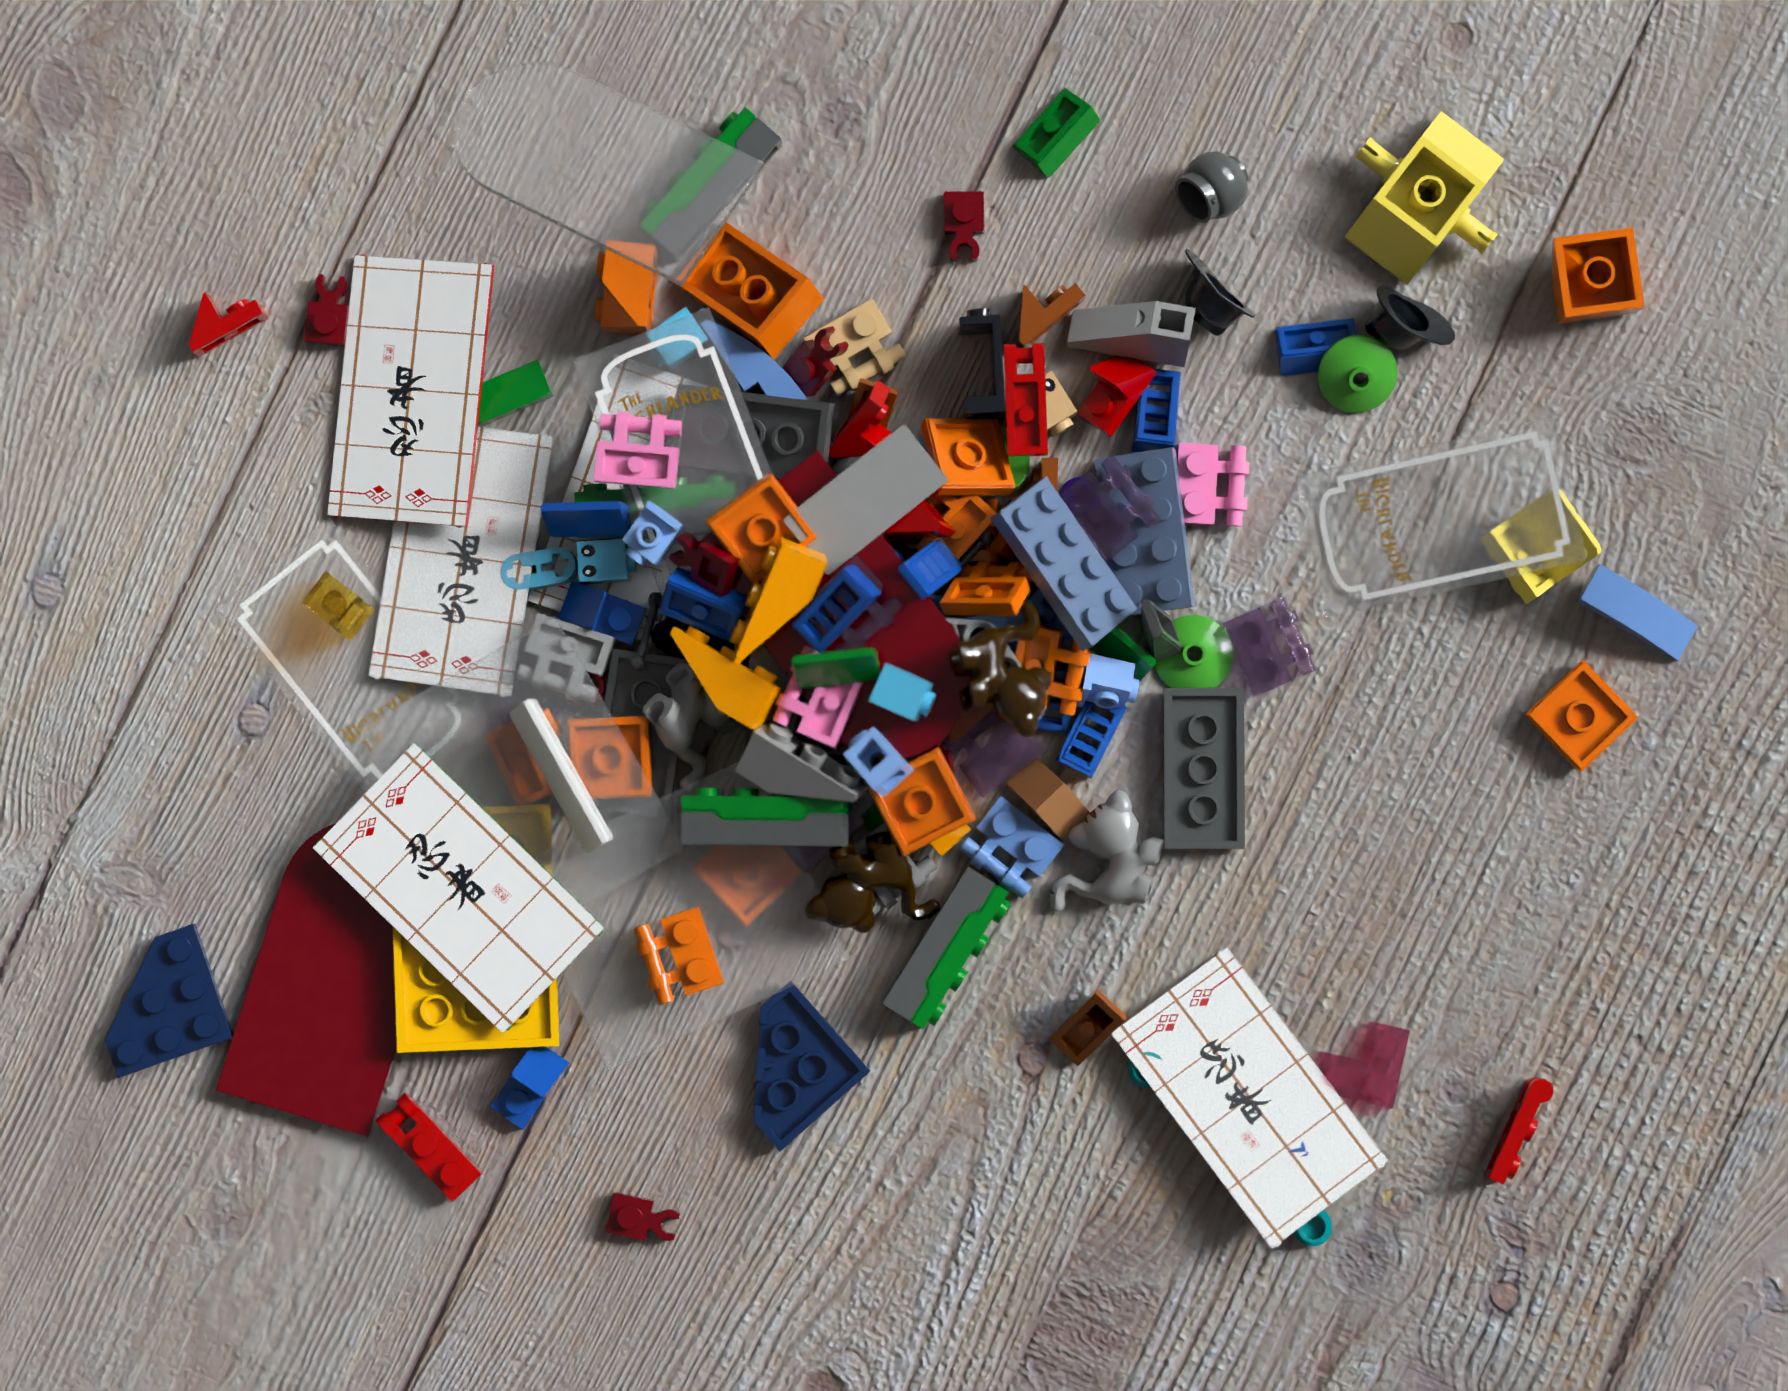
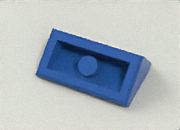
[1275,318,1357,376]
[541,501,629,538]
[658,568,748,643]

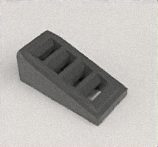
[1140,599,1183,662]

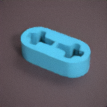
[501,547,578,591]

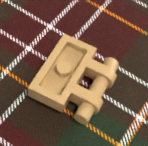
[803,298,907,397]

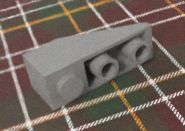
[1066,301,1196,368]
[735,721,870,802]

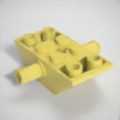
[1344,111,1504,285]

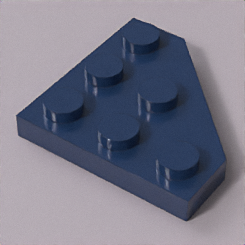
[105,924,233,1078]
[753,980,871,1151]

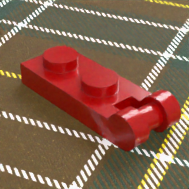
[1004,343,1048,457]
[1483,1077,1554,1185]
[375,1092,483,1202]

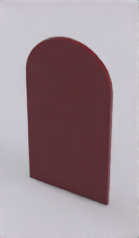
[699,450,971,759]
[216,823,397,1137]

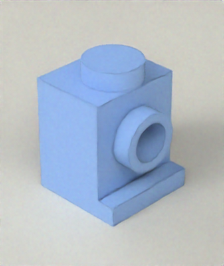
[622,500,687,566]
[1076,654,1139,709]
[843,727,914,797]

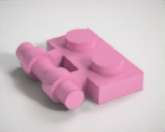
[594,411,682,489]
[1177,443,1249,527]
[772,646,864,748]

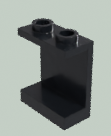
[958,309,1006,421]

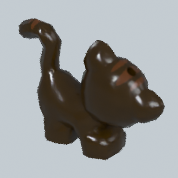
[949,601,1052,738]
[805,832,941,933]

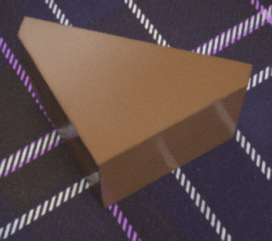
[1006,755,1090,841]

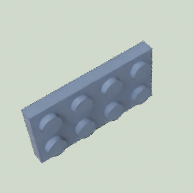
[1094,447,1195,616]
[990,476,1137,652]

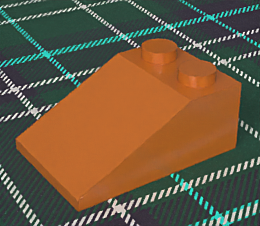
[675,222,824,360]

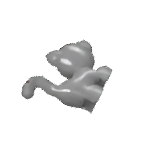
[643,663,744,792]
[1049,790,1164,912]

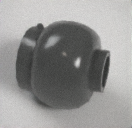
[1175,151,1248,223]

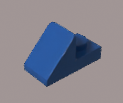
[558,581,647,646]
[490,1047,570,1130]

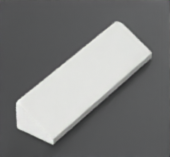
[509,699,613,853]

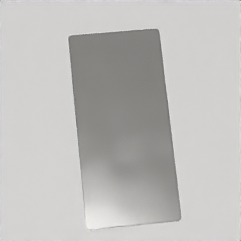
[783,425,948,575]

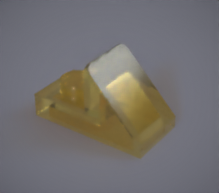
[301,571,376,641]

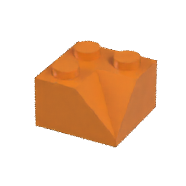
[1552,227,1645,324]
[594,242,659,337]

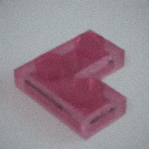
[1317,1021,1410,1109]

